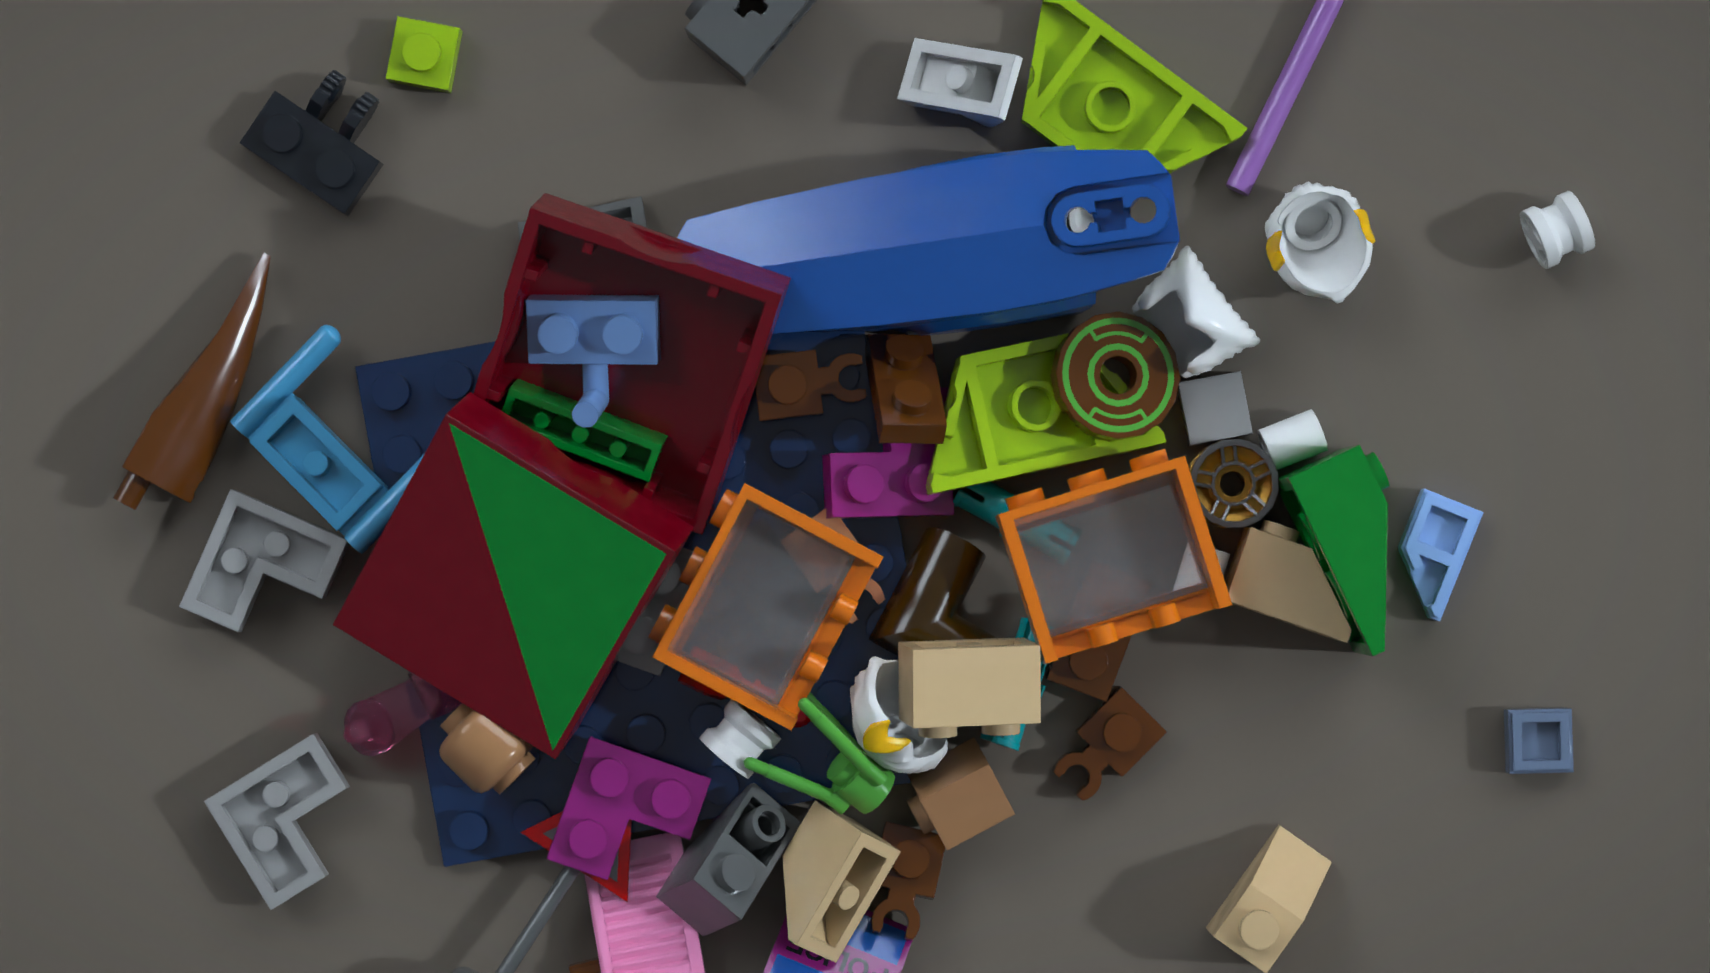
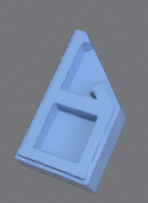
[1397,488,1484,622]

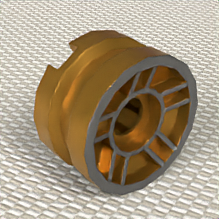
[1189,439,1279,528]

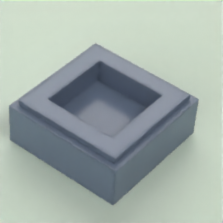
[1504,708,1574,774]

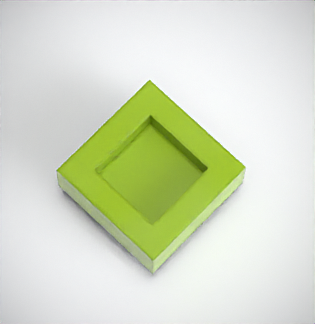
[386,16,463,93]

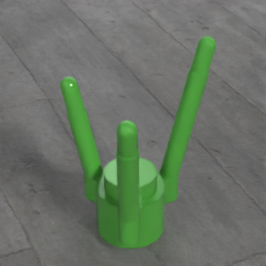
[744,692,895,814]

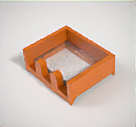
[995,449,1232,664]
[648,483,884,731]

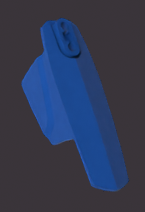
[677,145,1180,335]

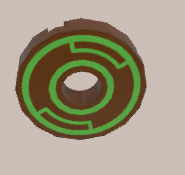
[1051,311,1180,441]

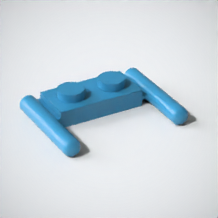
[230,325,425,554]

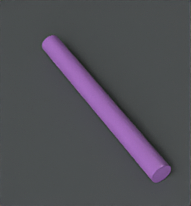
[1226,0,1344,196]

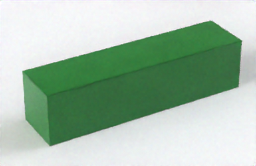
[502,379,668,482]

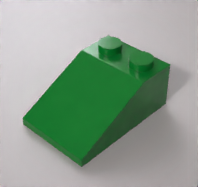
[1278,445,1390,656]

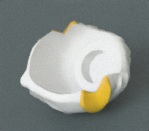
[1265,181,1376,304]
[850,656,948,774]

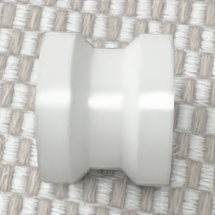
[1520,191,1595,269]
[699,699,781,779]

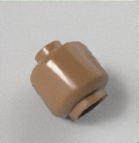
[439,703,536,795]

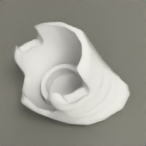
[1132,246,1260,378]

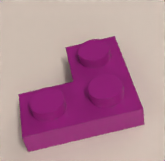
[822,387,954,519]
[547,736,711,880]

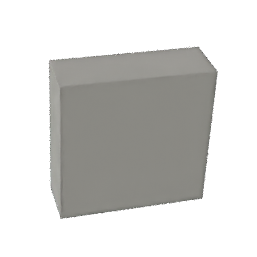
[1178,371,1253,446]

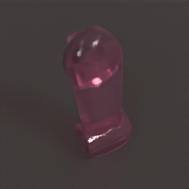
[343,673,461,756]

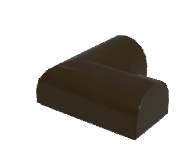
[868,527,997,656]

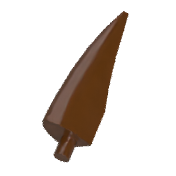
[113,253,271,510]

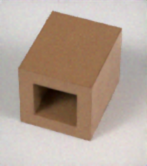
[907,737,1015,850]

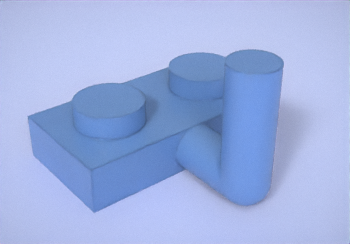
[526,295,661,428]

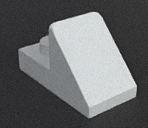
[897,38,1023,128]

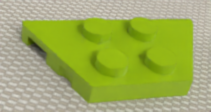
[1021,0,1248,174]
[926,333,1166,495]

